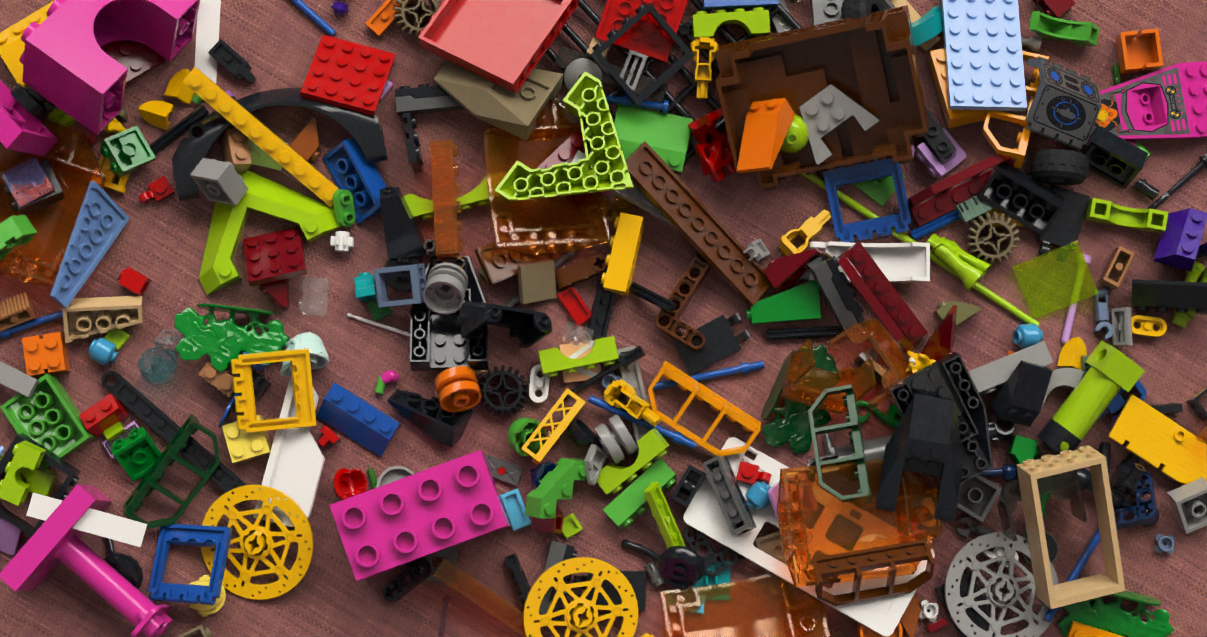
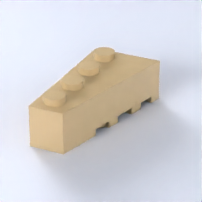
[62,295,144,343]

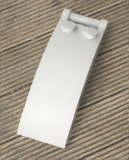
[809,241,930,283]

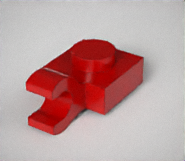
[138,176,175,204]
[736,461,771,485]

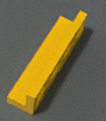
[521,388,586,466]

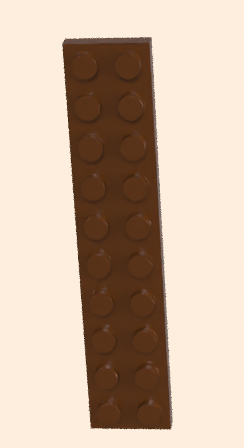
[626,141,771,307]

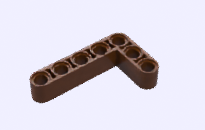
[655,252,712,352]

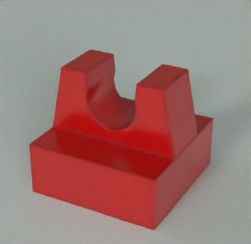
[317,425,341,447]

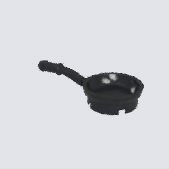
[104,537,143,589]
[621,539,705,590]

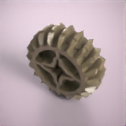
[393,0,441,37]
[967,212,1020,264]

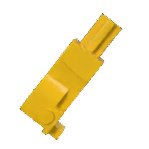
[690,37,718,99]
[778,209,832,256]
[603,379,661,427]

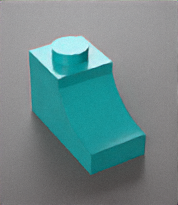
[354,272,377,302]

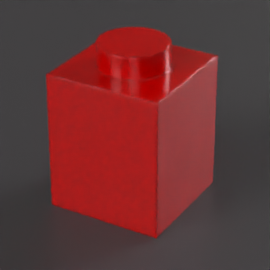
[118,267,151,296]

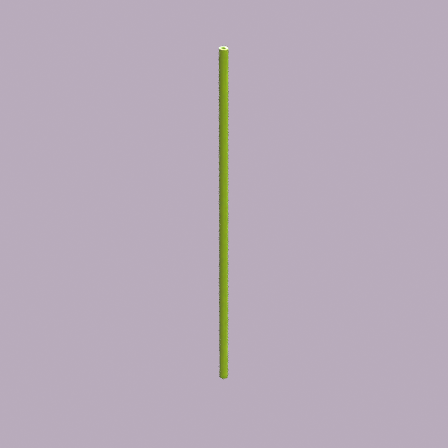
[801,173,1039,326]

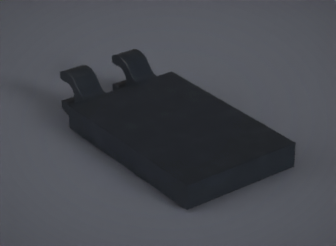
[1036,185,1090,262]
[673,313,751,375]
[574,571,646,611]
[935,572,994,637]

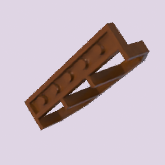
[811,539,935,606]

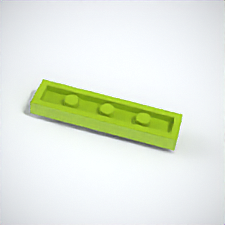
[644,481,686,549]

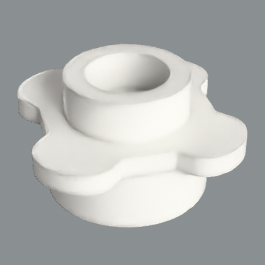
[919,600,939,622]

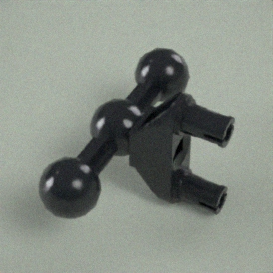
[1067,452,1159,528]

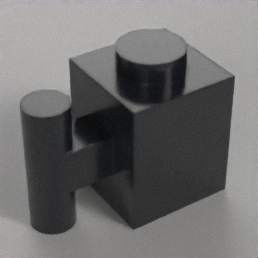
[252,371,272,402]

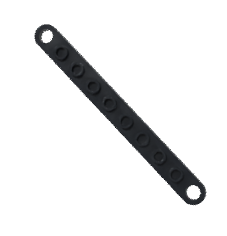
[101,370,248,503]

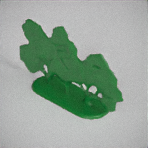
[174,303,289,373]
[1058,591,1174,637]

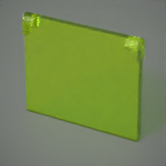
[1012,240,1099,319]

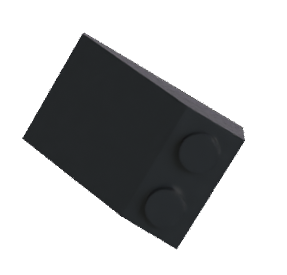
[991,360,1053,427]

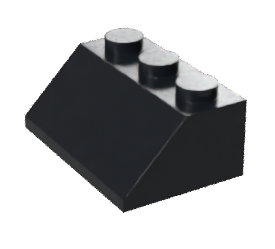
[1080,125,1148,189]

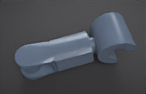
[1093,288,1114,341]

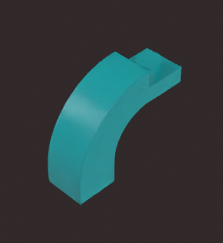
[911,6,943,46]

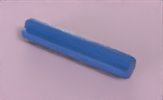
[910,209,961,240]

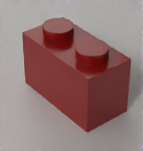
[79,393,129,437]

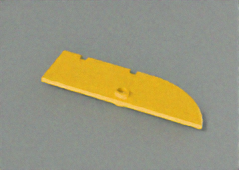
[1108,394,1207,485]

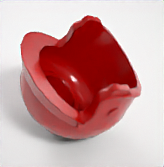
[333,468,367,500]

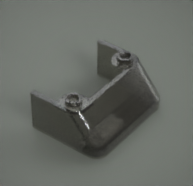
[997,470,1087,542]

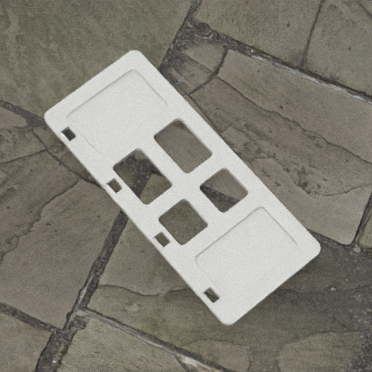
[683,437,935,637]

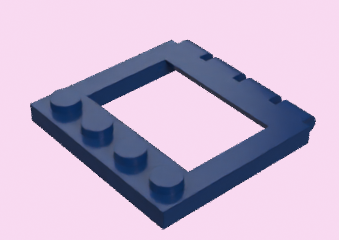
[823,158,912,243]
[148,524,232,605]

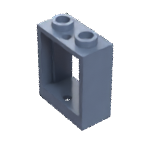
[373,263,426,307]

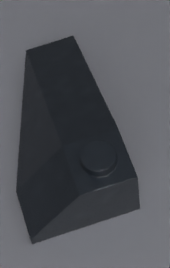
[387,389,473,448]

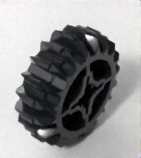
[478,365,529,417]

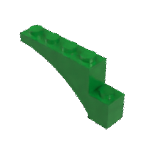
[1006,435,1056,540]

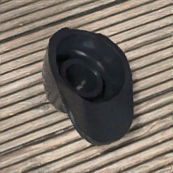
[568,418,602,449]

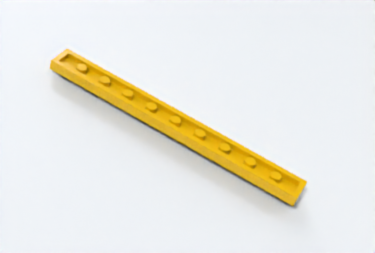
[182,67,339,207]

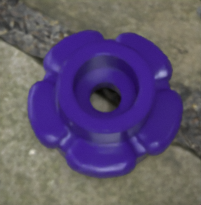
[331,1,349,15]

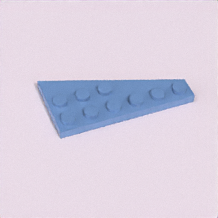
[50,181,130,308]

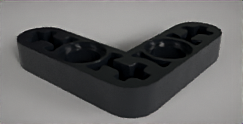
[684,526,754,577]
[382,557,431,602]

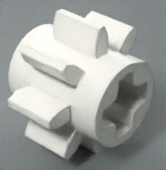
[330,231,354,252]

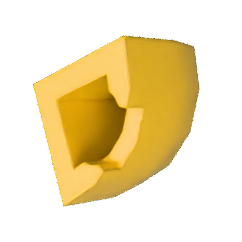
[164,69,194,105]
[138,100,174,130]
[1057,337,1087,370]

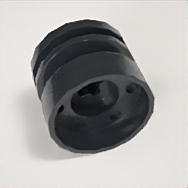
[10,83,55,121]

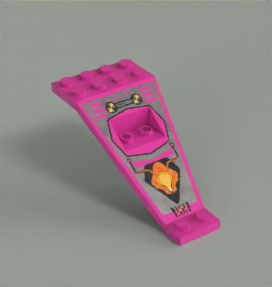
[1052,61,1207,143]

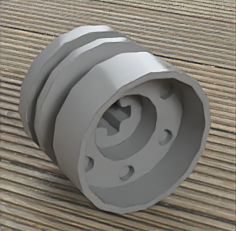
[423,262,468,314]

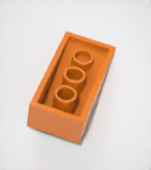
[736,98,795,173]

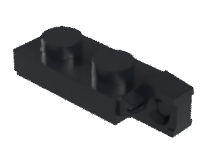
[208,39,256,84]
[505,553,531,604]

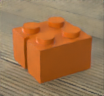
[1115,28,1163,74]
[22,332,71,378]

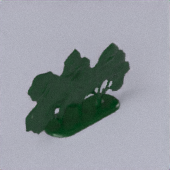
[761,344,840,454]

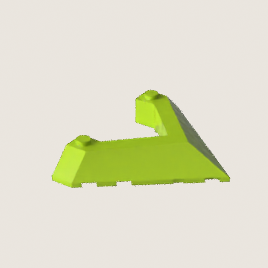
[494,71,634,201]
[199,160,343,295]

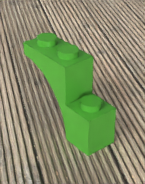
[1029,11,1100,46]

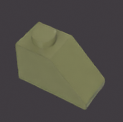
[934,300,981,325]

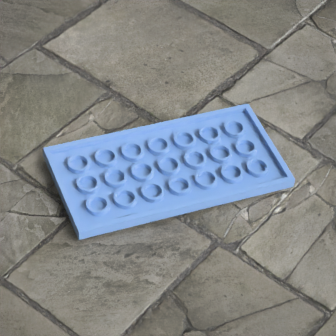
[941,0,1027,111]

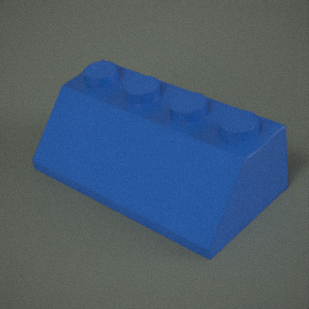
[323,138,386,224]
[316,382,401,457]

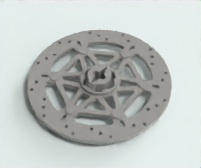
[944,532,1058,637]

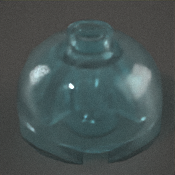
[138,347,178,385]

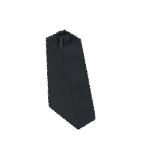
[379,186,427,259]

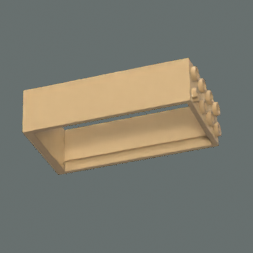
[1016,446,1125,609]

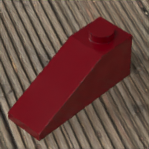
[763,248,824,291]
[921,305,957,361]

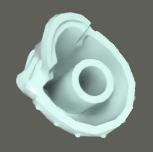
[280,332,330,376]

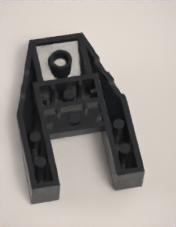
[876,394,964,522]

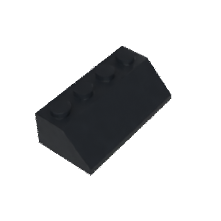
[977,161,1066,236]
[1132,279,1207,315]

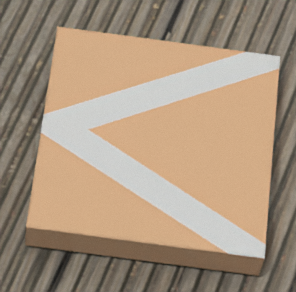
[560,341,602,383]

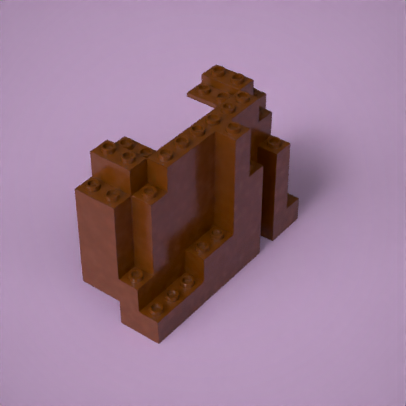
[715,5,929,191]

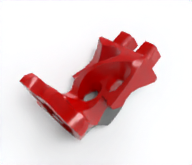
[687,108,736,183]

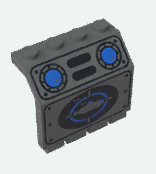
[1025,56,1102,150]

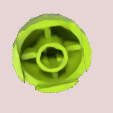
[780,115,809,153]

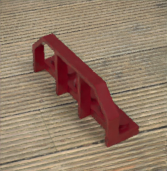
[907,148,1016,227]
[836,241,928,353]

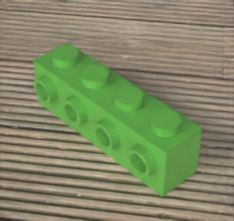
[603,458,678,530]

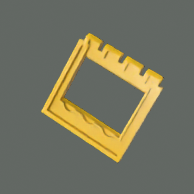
[231,348,316,433]

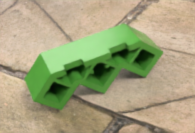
[0,215,37,260]
[525,458,587,519]

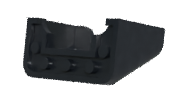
[459,301,552,348]

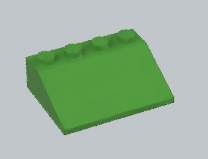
[614,104,693,175]
[0,373,96,471]

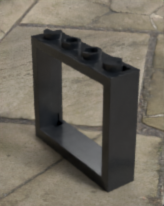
[590,3,695,107]
[0,433,81,537]

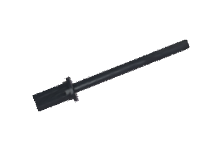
[1148,153,1207,209]
[563,346,646,401]

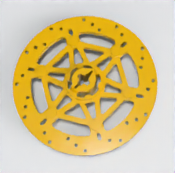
[201,485,314,600]
[523,557,638,637]

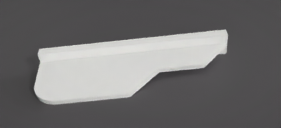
[253,372,325,527]

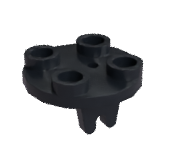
[385,256,421,291]

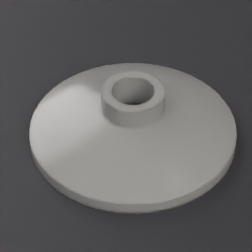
[564,58,602,91]

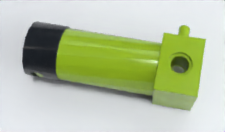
[1037,340,1145,455]

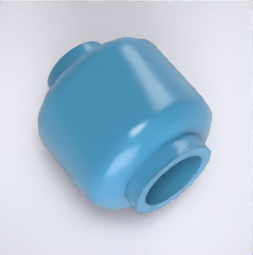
[1013,324,1043,349]
[88,338,118,366]
[746,481,771,510]

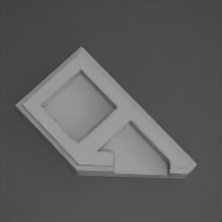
[584,444,607,486]

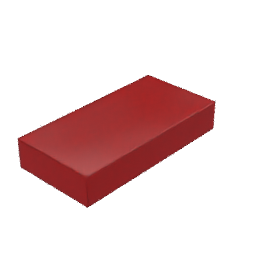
[556,285,591,327]

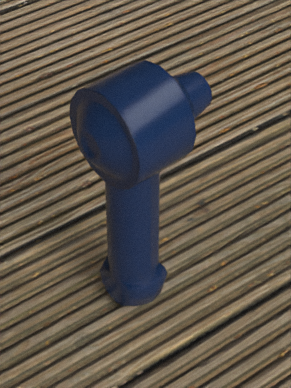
[979,464,1017,484]

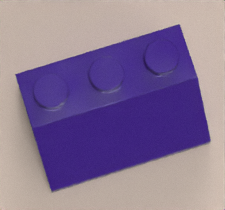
[1154,208,1207,272]

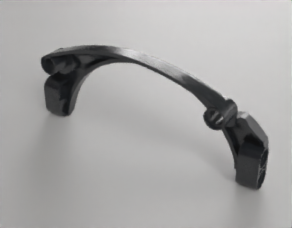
[172,88,388,201]

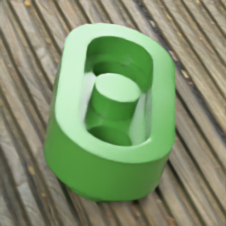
[333,189,356,227]

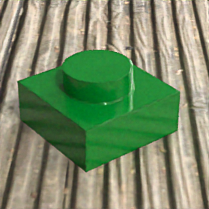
[367,299,393,322]

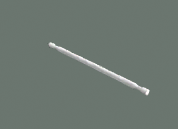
[347,313,410,337]

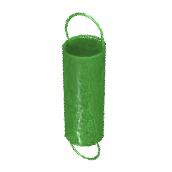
[1112,60,1121,86]
[367,464,377,489]

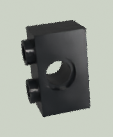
[670,464,707,509]

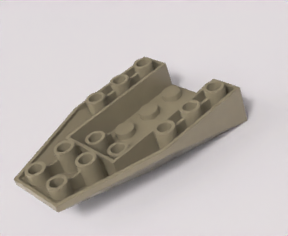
[434,60,563,141]

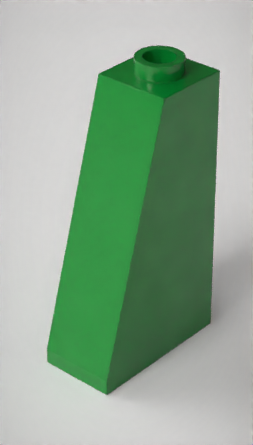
[746,280,821,325]

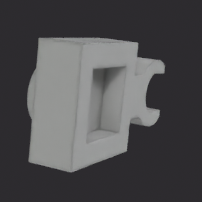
[743,238,771,262]

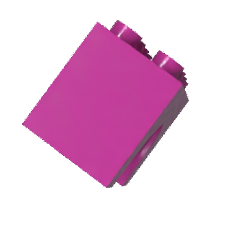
[20,0,200,135]
[329,450,511,581]

